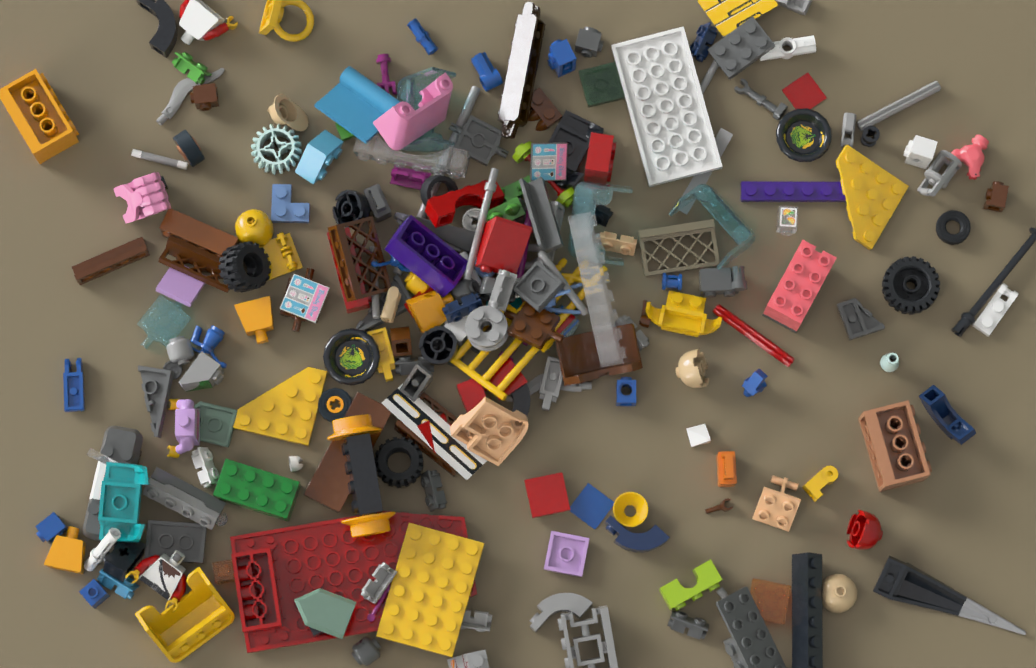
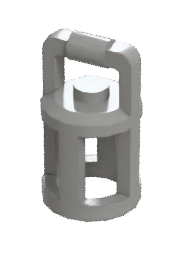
[917,150,962,196]

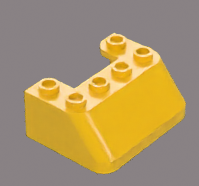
[135,567,235,663]

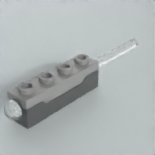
[87,448,228,530]

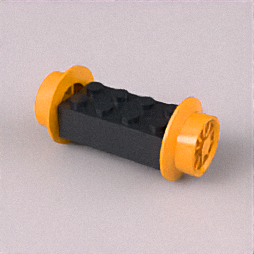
[327,414,396,538]

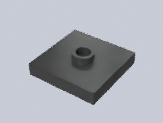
[513,260,566,313]

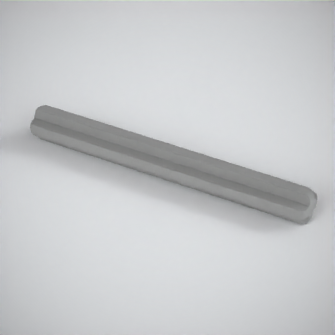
[857,81,941,131]

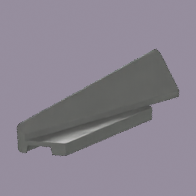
[394,212,480,255]

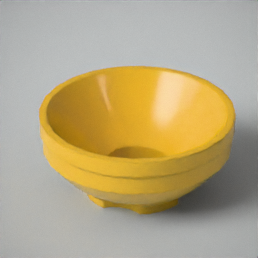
[613,492,648,527]

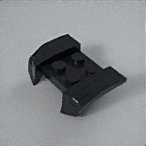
[546,110,604,189]

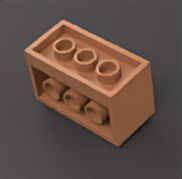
[858,400,932,492]

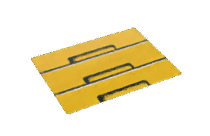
[698,0,778,37]

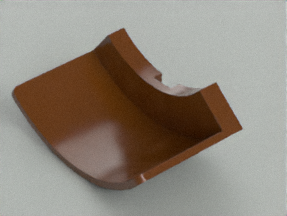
[555,323,643,386]

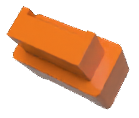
[716,451,737,487]

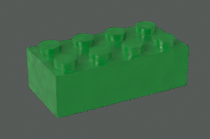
[213,459,301,522]

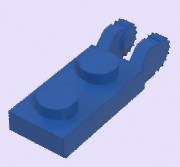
[63,358,85,412]

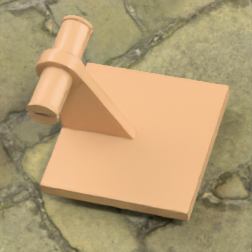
[752,475,801,532]

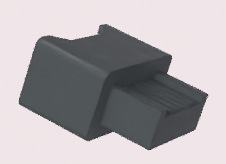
[364,184,392,223]

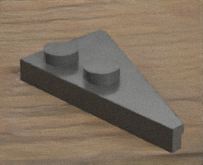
[356,274,411,332]
[138,365,174,438]

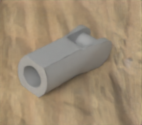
[840,113,857,147]

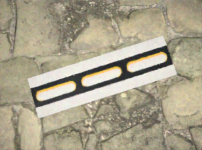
[382,384,487,480]

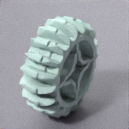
[251,123,302,174]

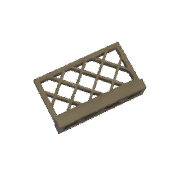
[637,219,720,276]

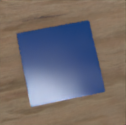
[570,483,614,529]

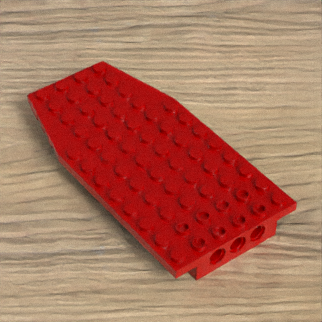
[230,511,477,653]

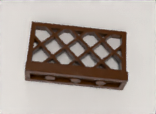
[328,216,391,302]
[394,392,458,477]

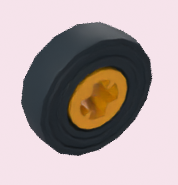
[318,388,352,422]

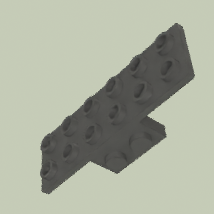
[716,586,786,668]

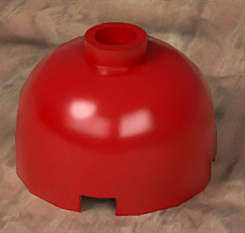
[847,510,883,550]

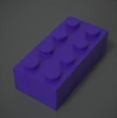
[384,215,468,297]

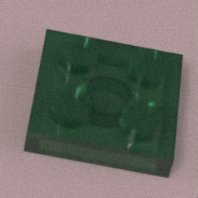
[578,62,624,108]

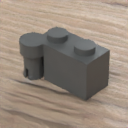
[699,266,747,298]

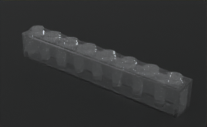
[568,211,627,368]

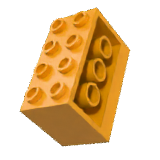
[0,69,79,164]

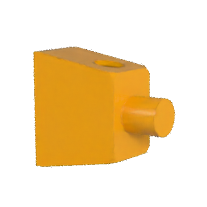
[406,291,454,333]
[234,296,274,344]
[44,526,86,574]

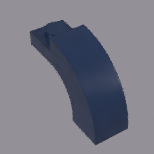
[919,385,976,445]
[605,515,670,553]

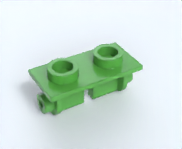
[172,52,212,85]

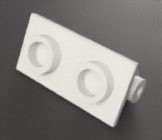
[191,447,219,488]

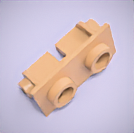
[597,231,637,256]

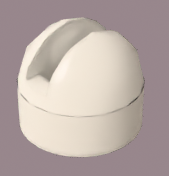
[289,456,303,472]

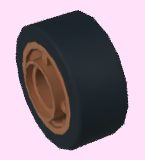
[173,130,205,167]

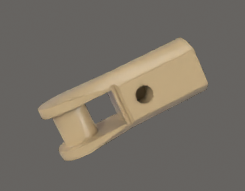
[380,286,401,323]

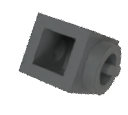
[575,27,604,58]

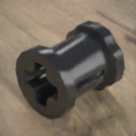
[860,126,880,147]

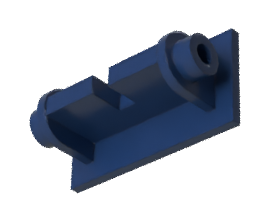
[689,22,717,62]
[442,293,483,323]

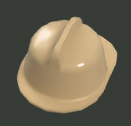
[267,94,309,132]

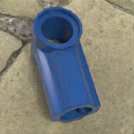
[471,52,503,92]

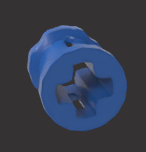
[662,273,682,291]

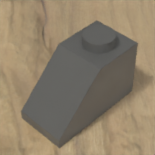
[399,363,433,402]

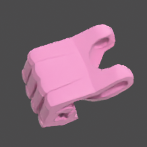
[114,172,171,223]

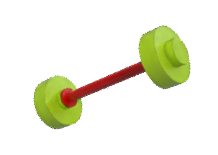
[512,141,578,208]

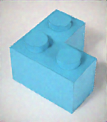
[295,130,343,184]

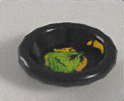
[776,108,832,162]
[323,328,380,386]

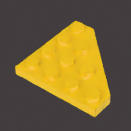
[836,145,909,250]
[233,367,327,446]

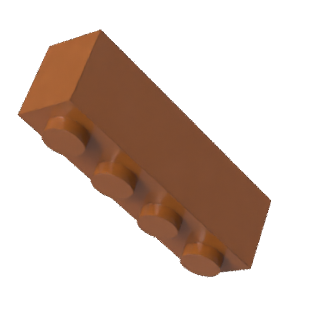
[159,209,240,257]

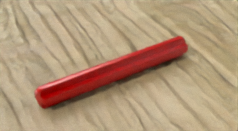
[713,304,794,367]

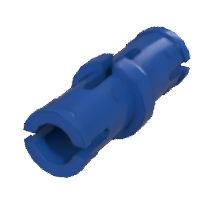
[407,18,438,55]

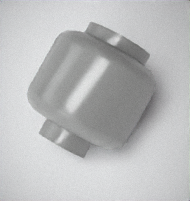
[166,336,194,366]

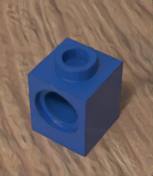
[616,377,636,406]
[35,512,68,544]
[79,579,110,609]

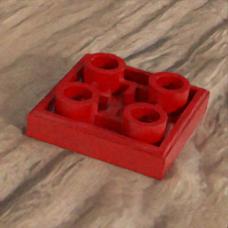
[524,472,571,519]

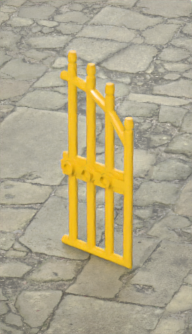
[450,258,608,401]

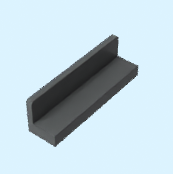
[519,177,564,253]

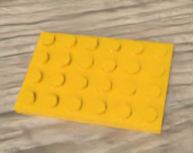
[376,523,485,658]

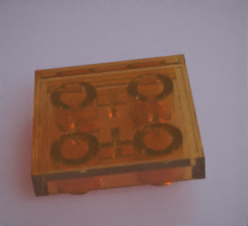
[750,578,791,625]

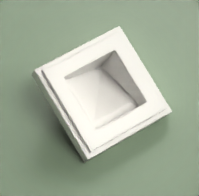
[686,424,711,447]

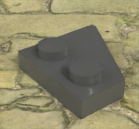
[836,298,885,341]

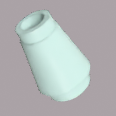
[880,353,899,372]

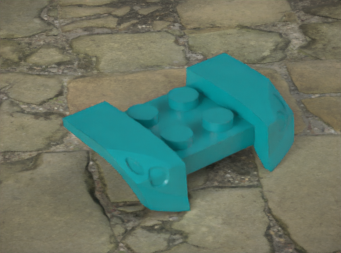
[98,462,150,542]

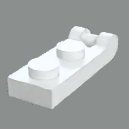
[973,283,1019,337]

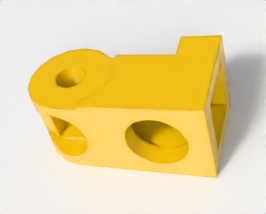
[802,465,838,502]

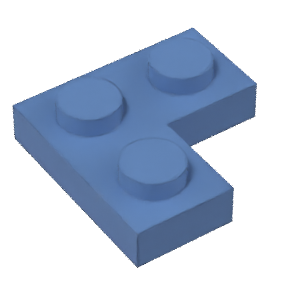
[271,184,310,223]

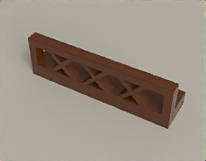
[158,235,230,293]
[72,237,150,285]

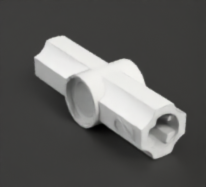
[760,35,816,61]

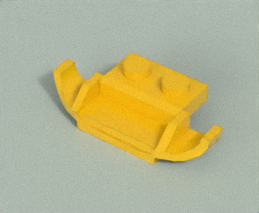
[645,290,722,337]

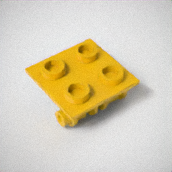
[259,232,303,281]

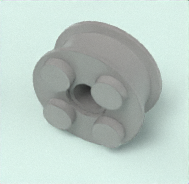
[465,306,509,352]

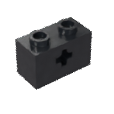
[103,541,146,582]

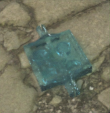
[137,295,191,349]

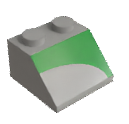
[178,352,224,392]

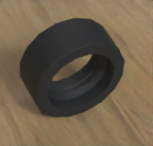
[420,175,458,206]

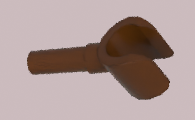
[639,300,651,328]
[705,498,733,514]

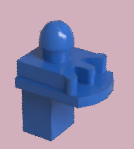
[742,368,768,397]

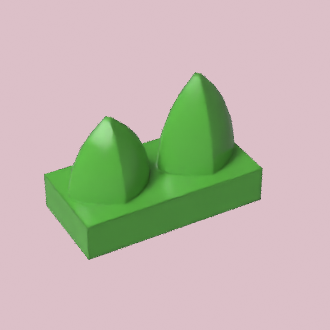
[486,197,526,221]

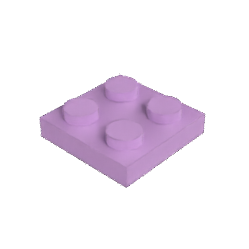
[544,531,589,577]

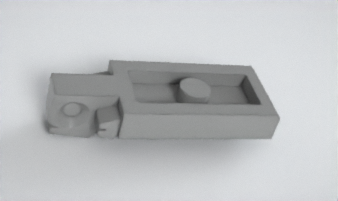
[539,356,563,411]

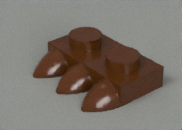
[528,87,563,131]

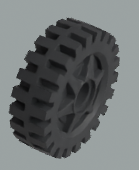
[882,256,940,315]

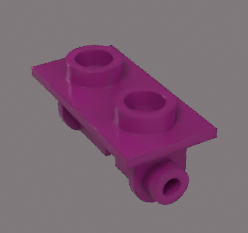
[390,165,431,190]

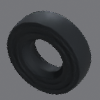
[936,210,971,245]

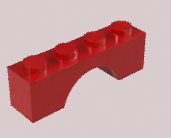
[425,180,505,228]

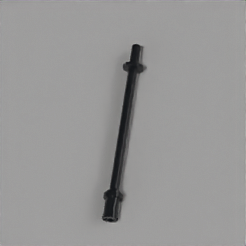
[951,227,1036,337]

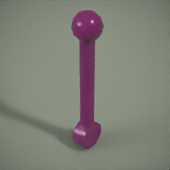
[367,585,391,622]

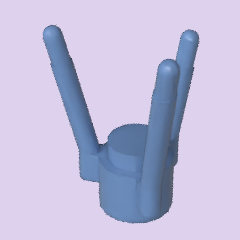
[544,283,582,314]

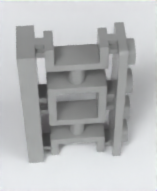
[557,605,618,668]

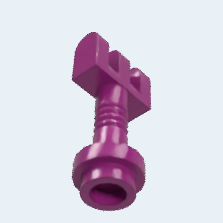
[376,54,397,95]

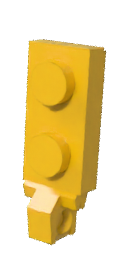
[367,327,395,382]

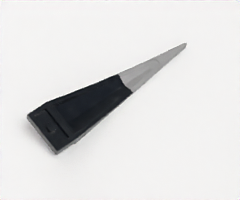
[873,556,1026,635]

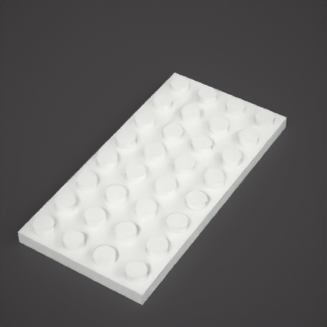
[611,26,723,187]

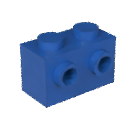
[547,39,577,78]

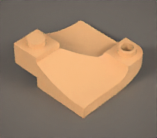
[450,397,529,467]

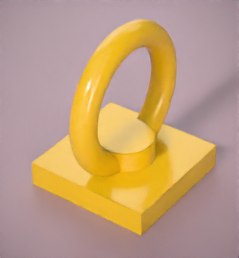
[259,0,314,42]

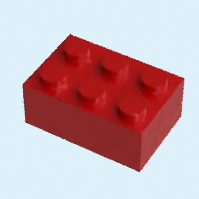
[583,132,617,188]

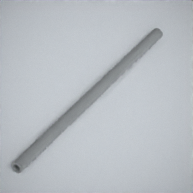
[393,86,481,276]

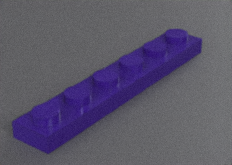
[741,181,846,202]

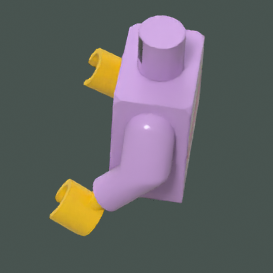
[167,399,200,458]

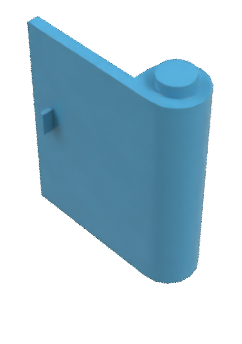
[314,66,400,144]

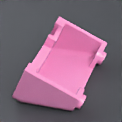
[373,72,453,151]

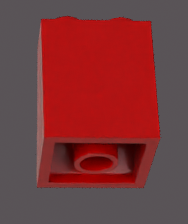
[475,216,533,274]

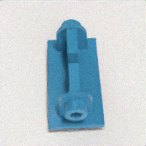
[97,569,140,600]

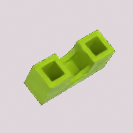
[659,559,723,611]

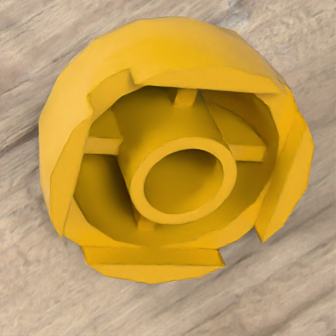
[235,209,274,246]

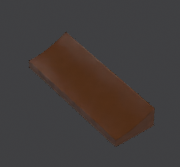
[303,392,392,513]

